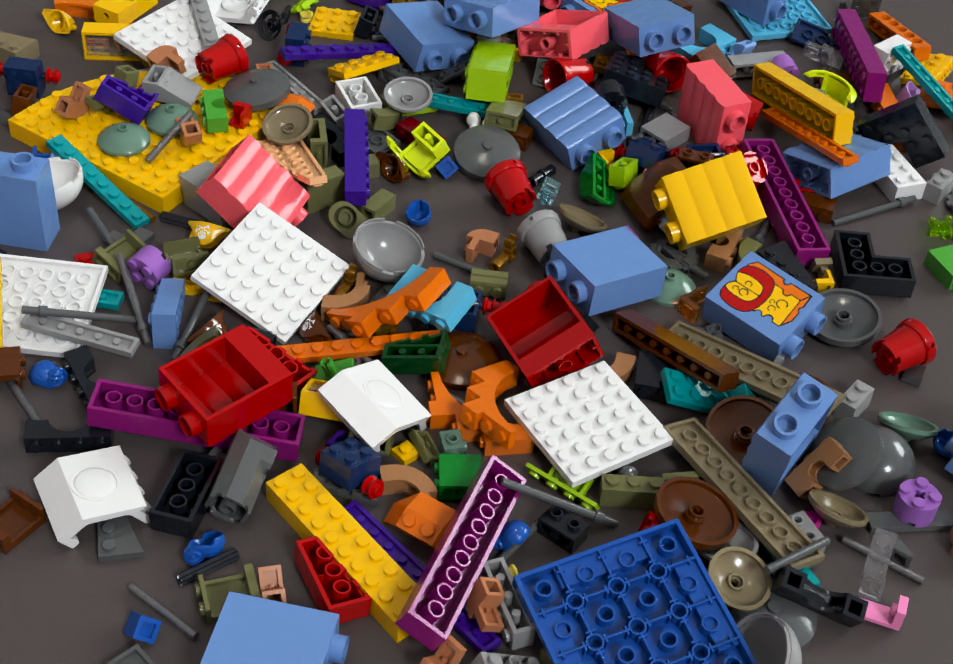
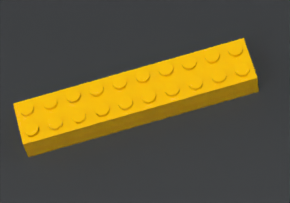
[752,62,855,145]
[265,463,416,643]

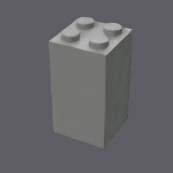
[179,160,230,228]

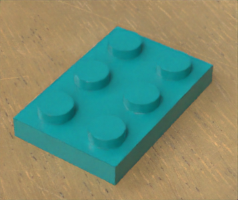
[660,367,718,414]

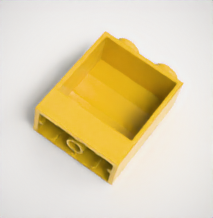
[651,151,767,251]

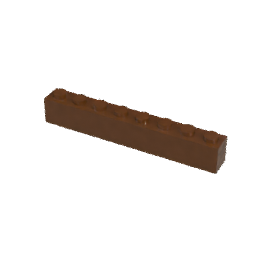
[612,309,740,393]

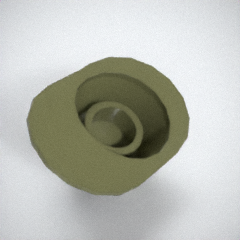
[328,201,367,239]

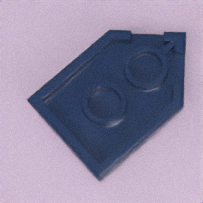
[790,18,835,51]

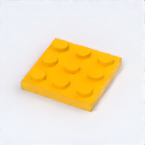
[309,6,361,41]

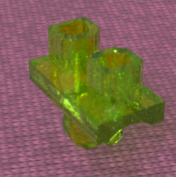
[927,215,953,240]

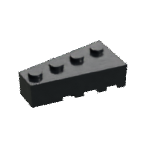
[757,240,818,292]

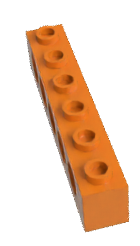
[866,11,931,61]

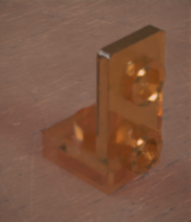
[677,284,708,324]

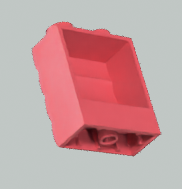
[517,9,609,59]
[676,59,752,151]
[196,135,310,229]

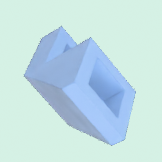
[726,40,756,58]

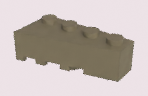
[0,31,40,64]

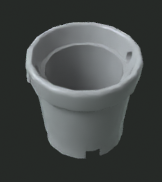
[516,209,568,268]

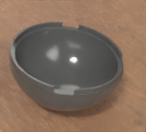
[853,425,916,497]

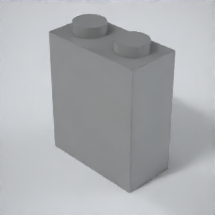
[640,112,691,149]

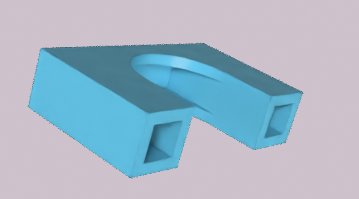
[669,23,737,60]
[387,264,477,332]

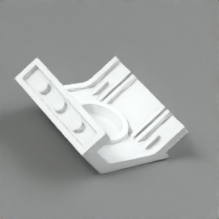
[207,0,269,24]
[318,360,432,452]
[33,445,151,549]

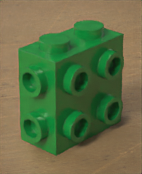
[434,454,483,500]

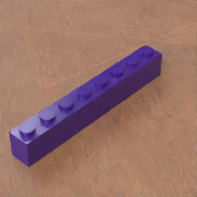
[344,109,370,206]

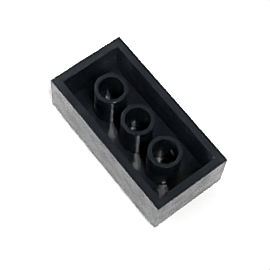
[149,449,223,539]

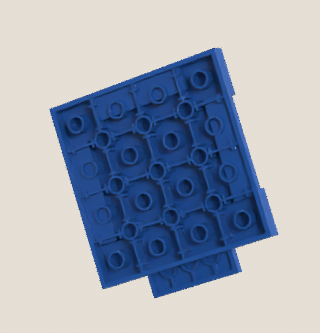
[512,518,758,664]

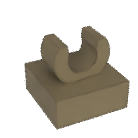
[809,258,833,279]

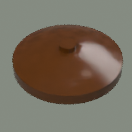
[427,331,500,391]
[704,395,774,465]
[653,477,738,550]

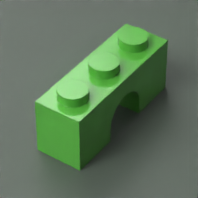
[200,89,228,133]

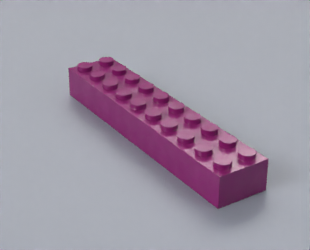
[831,9,888,102]
[739,139,831,266]
[87,378,306,462]
[395,454,527,651]

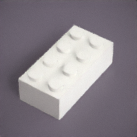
[874,144,927,202]

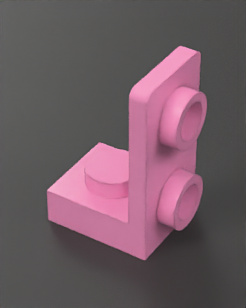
[861,595,909,631]

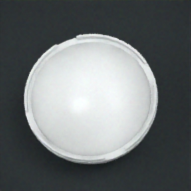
[47,157,84,210]

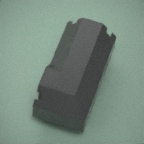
[204,429,278,523]

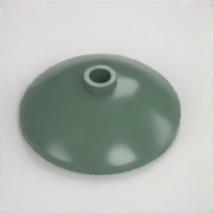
[146,103,198,136]
[97,122,151,157]
[649,268,696,307]
[878,411,939,442]

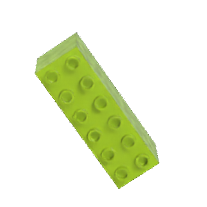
[463,40,516,103]

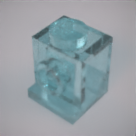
[536,176,561,206]

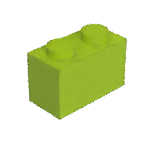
[609,157,638,189]

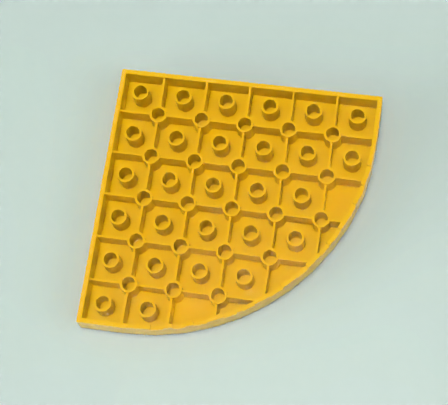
[8,71,274,213]

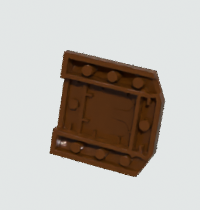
[620,156,687,232]

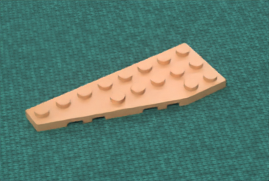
[258,139,328,187]

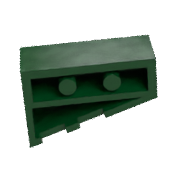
[381,329,451,374]

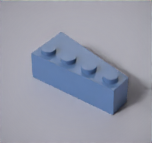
[148,278,186,349]

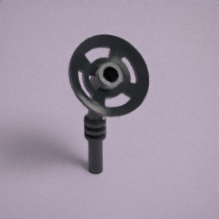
[258,5,292,41]

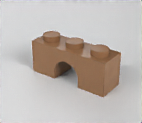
[703,230,745,274]
[784,436,853,501]

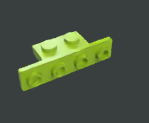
[525,462,600,510]

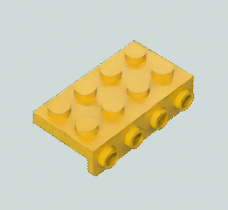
[327,51,400,83]
[898,53,953,86]

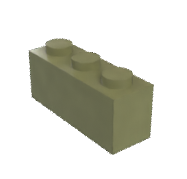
[599,474,665,510]

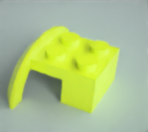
[804,70,857,107]
[386,121,450,179]

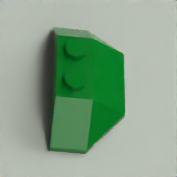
[580,152,615,207]

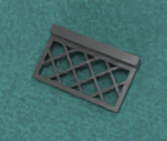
[378,62,450,94]

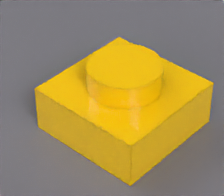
[391,440,420,466]

